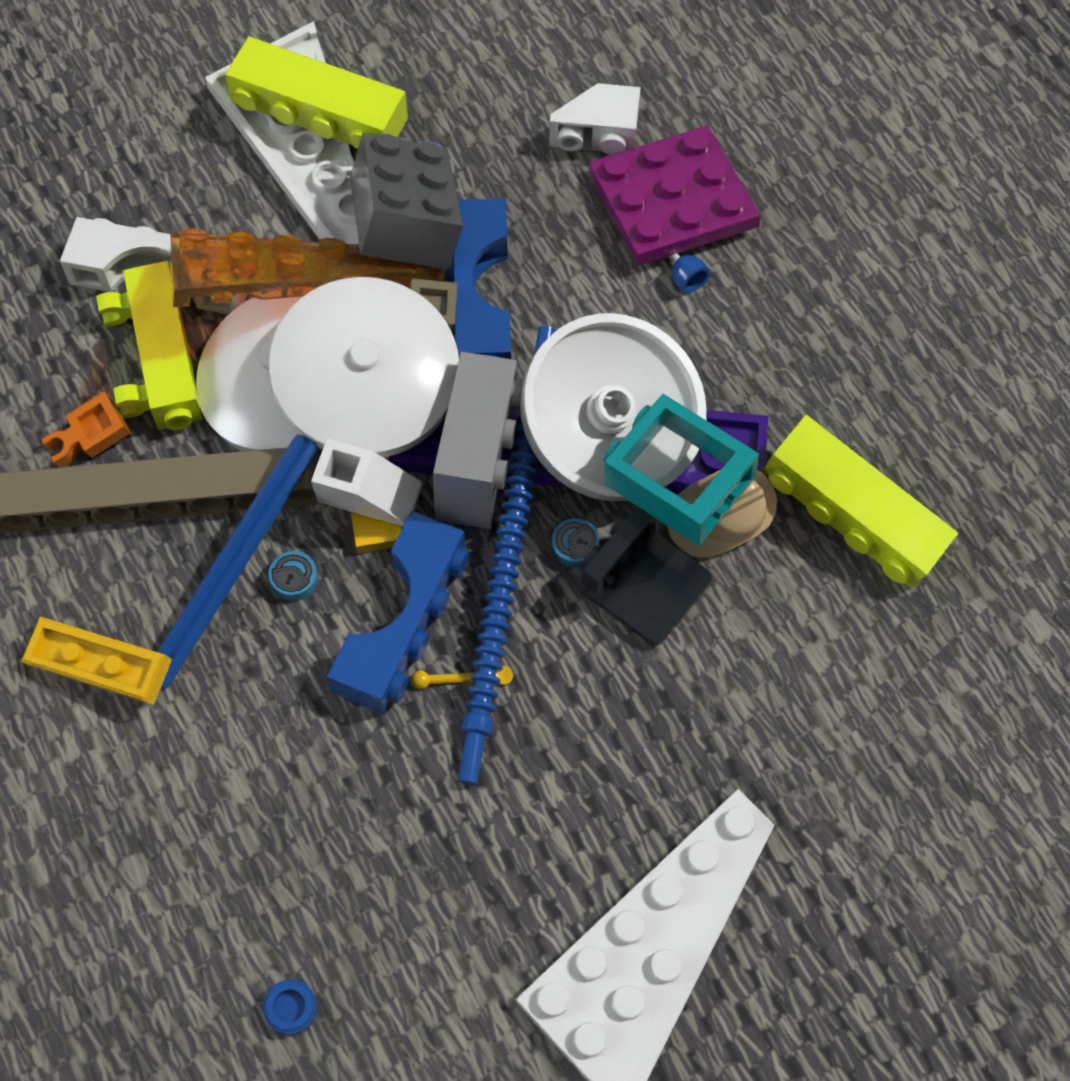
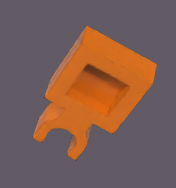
[41,391,131,468]

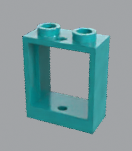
[603,393,759,547]

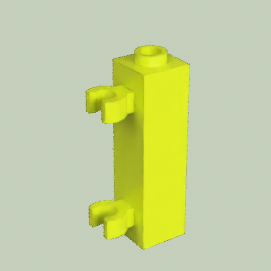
[96,261,204,430]

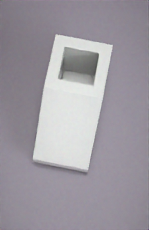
[549,83,640,155]
[311,438,423,527]

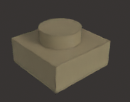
[411,279,458,332]

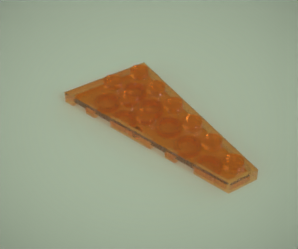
[169,228,446,307]

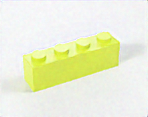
[225,36,408,149]
[762,415,958,588]

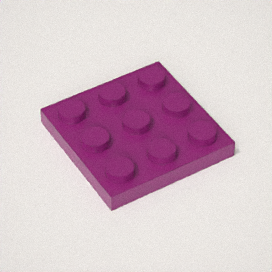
[589,125,761,266]

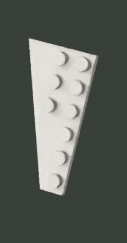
[205,21,360,265]
[516,789,774,1081]

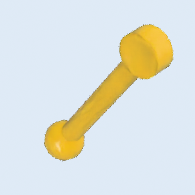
[411,665,513,690]

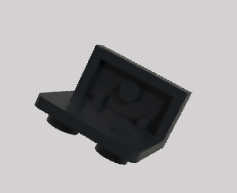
[580,506,712,645]

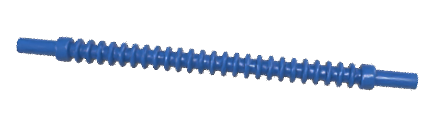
[458,326,557,785]

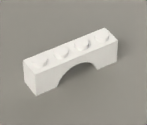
[60,217,254,314]

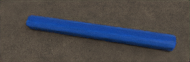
[157,434,318,689]

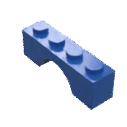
[446,198,511,359]
[327,511,470,715]

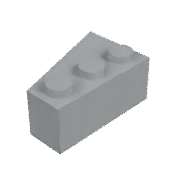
[433,351,523,530]

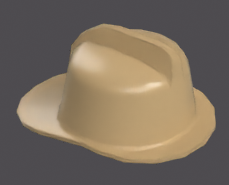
[667,470,777,558]

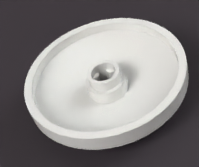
[269,277,459,458]
[196,285,318,451]
[520,313,707,501]

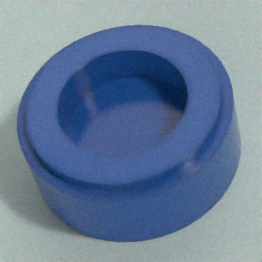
[263,979,318,1036]

